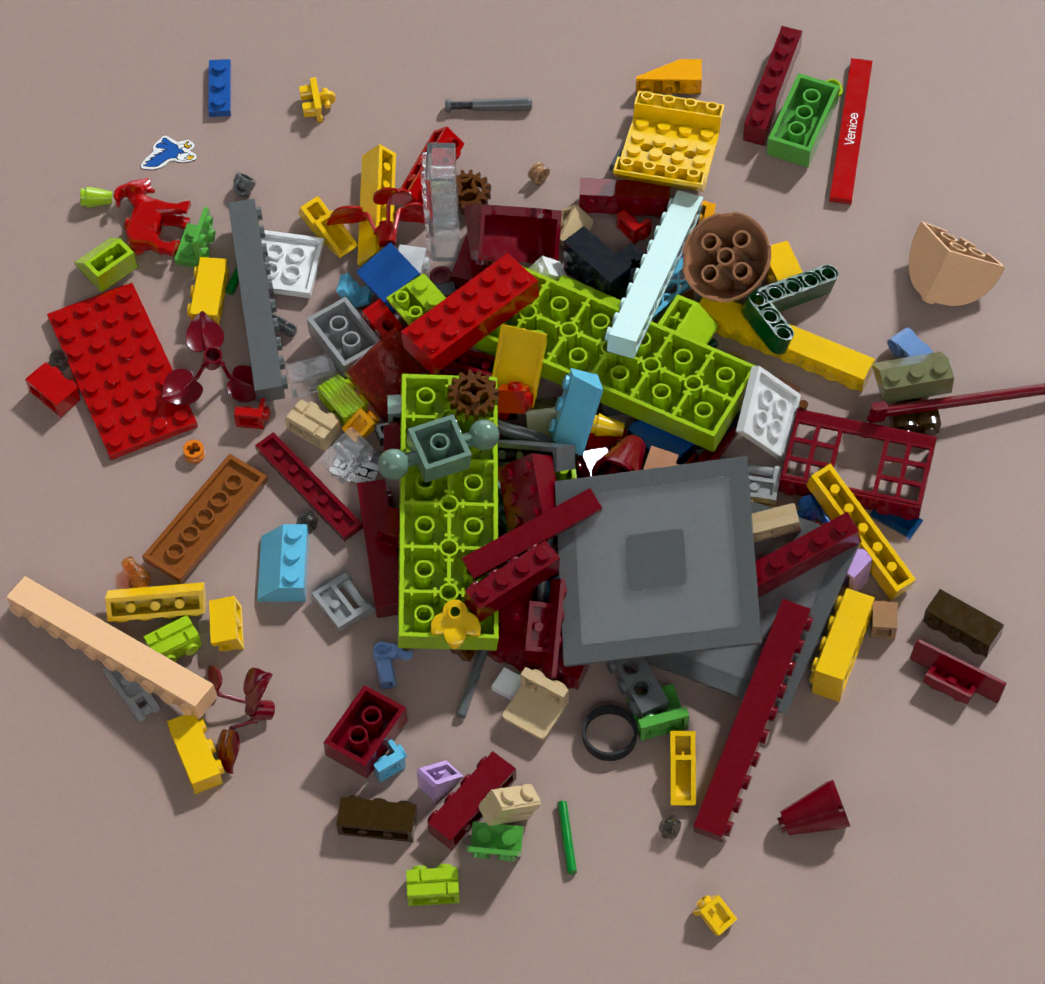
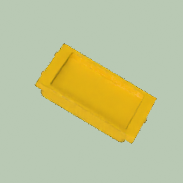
[492,324,547,408]

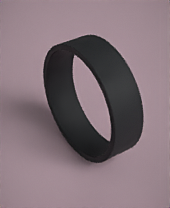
[582,705,637,761]

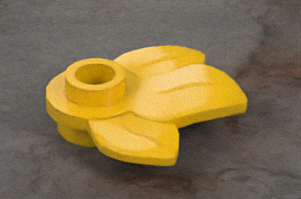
[431,599,481,649]

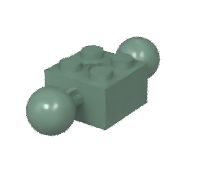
[378,414,499,483]

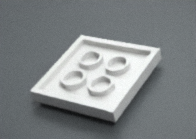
[262,230,325,298]
[736,366,801,460]

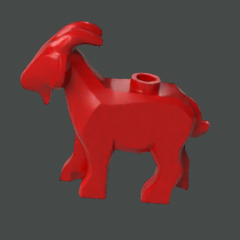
[113,178,191,256]

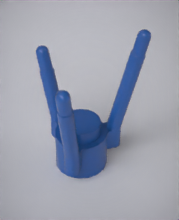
[797,495,830,523]

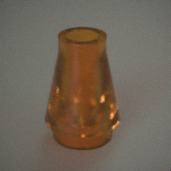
[121,557,151,588]

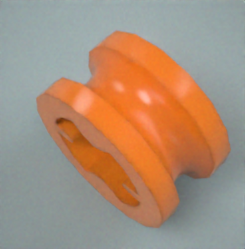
[183,440,205,464]

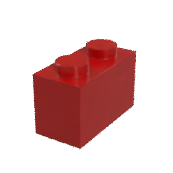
[25,362,80,418]

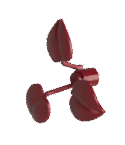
[162,311,257,406]
[203,665,275,774]

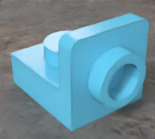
[336,273,372,308]
[373,739,407,783]

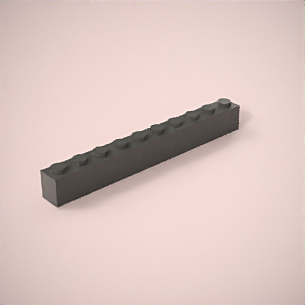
[228,198,288,403]

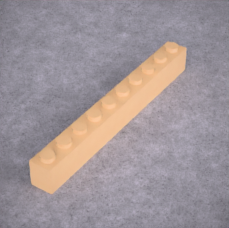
[7,576,218,719]

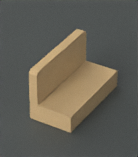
[559,204,594,246]
[752,503,802,543]

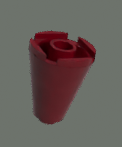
[592,435,646,476]
[777,780,850,835]

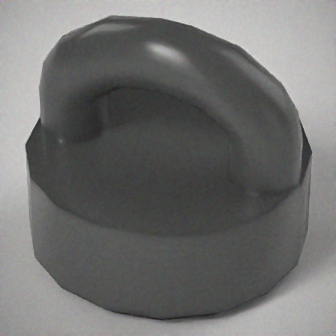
[233,172,256,197]

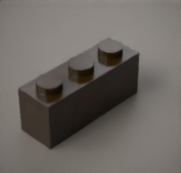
[923,589,1004,658]
[336,795,418,842]

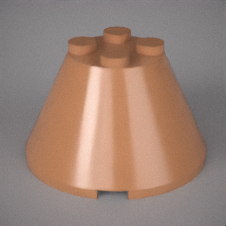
[682,212,771,302]

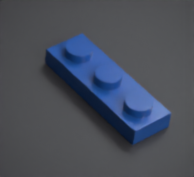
[208,59,231,117]

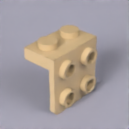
[503,667,569,740]

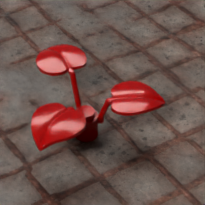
[327,187,431,248]

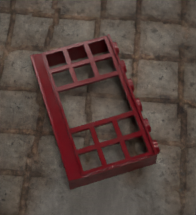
[778,409,937,520]

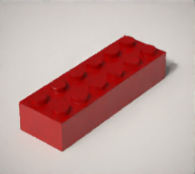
[401,253,539,375]

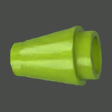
[80,186,112,208]

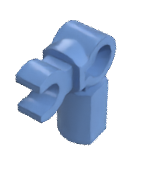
[373,641,413,689]

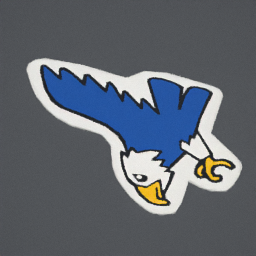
[141,136,197,169]

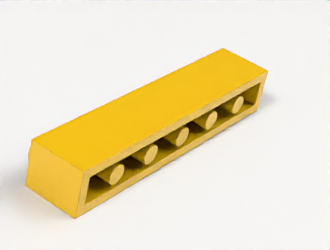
[357,144,396,267]
[806,463,916,601]

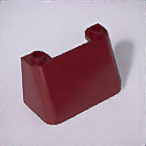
[464,203,562,265]

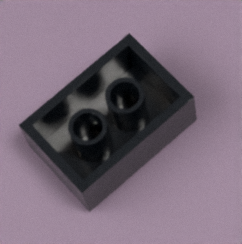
[563,226,631,300]

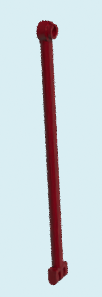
[867,383,1045,423]

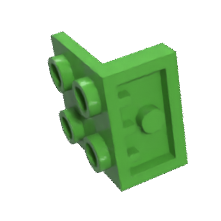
[174,207,216,268]
[627,684,689,741]
[467,822,524,862]

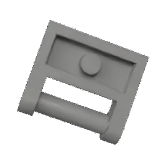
[748,464,782,505]
[312,573,375,632]

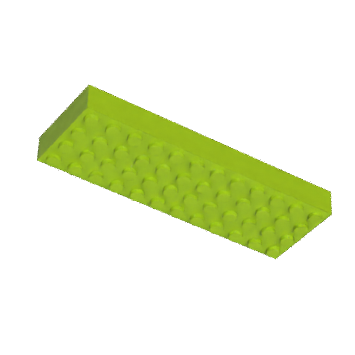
[473,267,756,452]
[398,374,499,651]

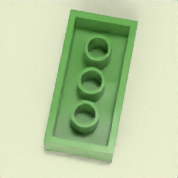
[767,73,840,168]

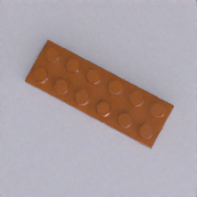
[142,453,268,584]

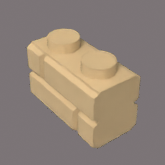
[285,399,341,451]
[479,784,541,826]

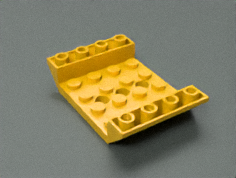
[613,91,725,192]

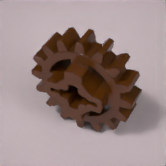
[443,170,491,215]
[447,370,499,421]

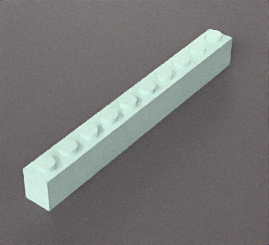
[605,190,703,359]

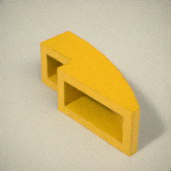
[298,196,358,258]
[670,731,696,806]

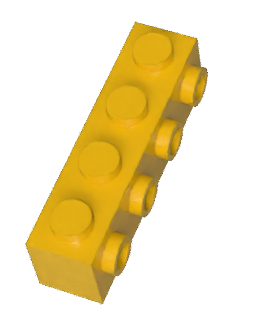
[105,582,207,623]

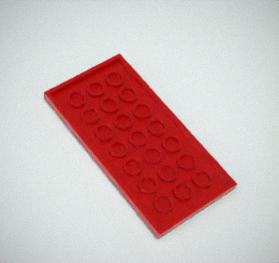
[47,282,198,460]

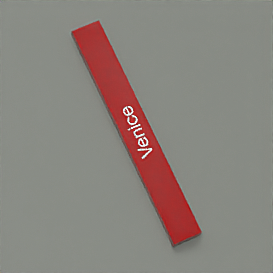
[829,58,873,204]

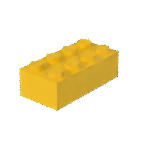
[809,588,875,702]

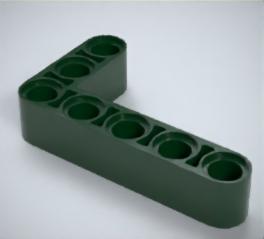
[741,264,839,355]

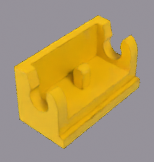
[209,596,244,652]

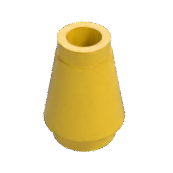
[590,413,625,437]

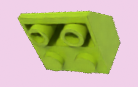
[74,238,138,293]
[386,273,446,325]
[658,294,718,345]

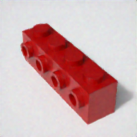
[400,126,465,208]

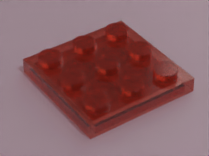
[344,327,433,423]

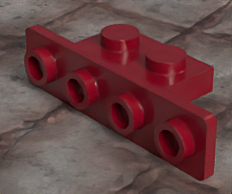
[521,579,567,678]
[910,639,1007,704]

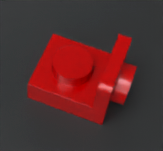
[617,210,652,244]
[234,398,271,430]

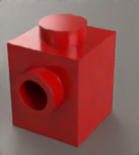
[497,381,533,414]

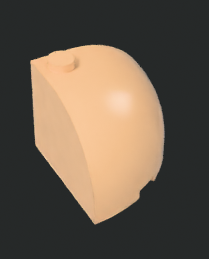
[909,221,1005,306]

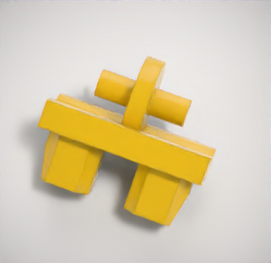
[299,77,336,122]

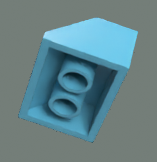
[548,368,603,456]
[257,524,309,602]

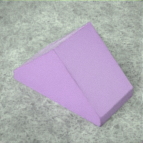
[417,760,463,803]

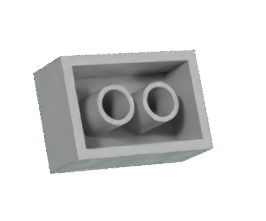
[307,297,385,379]

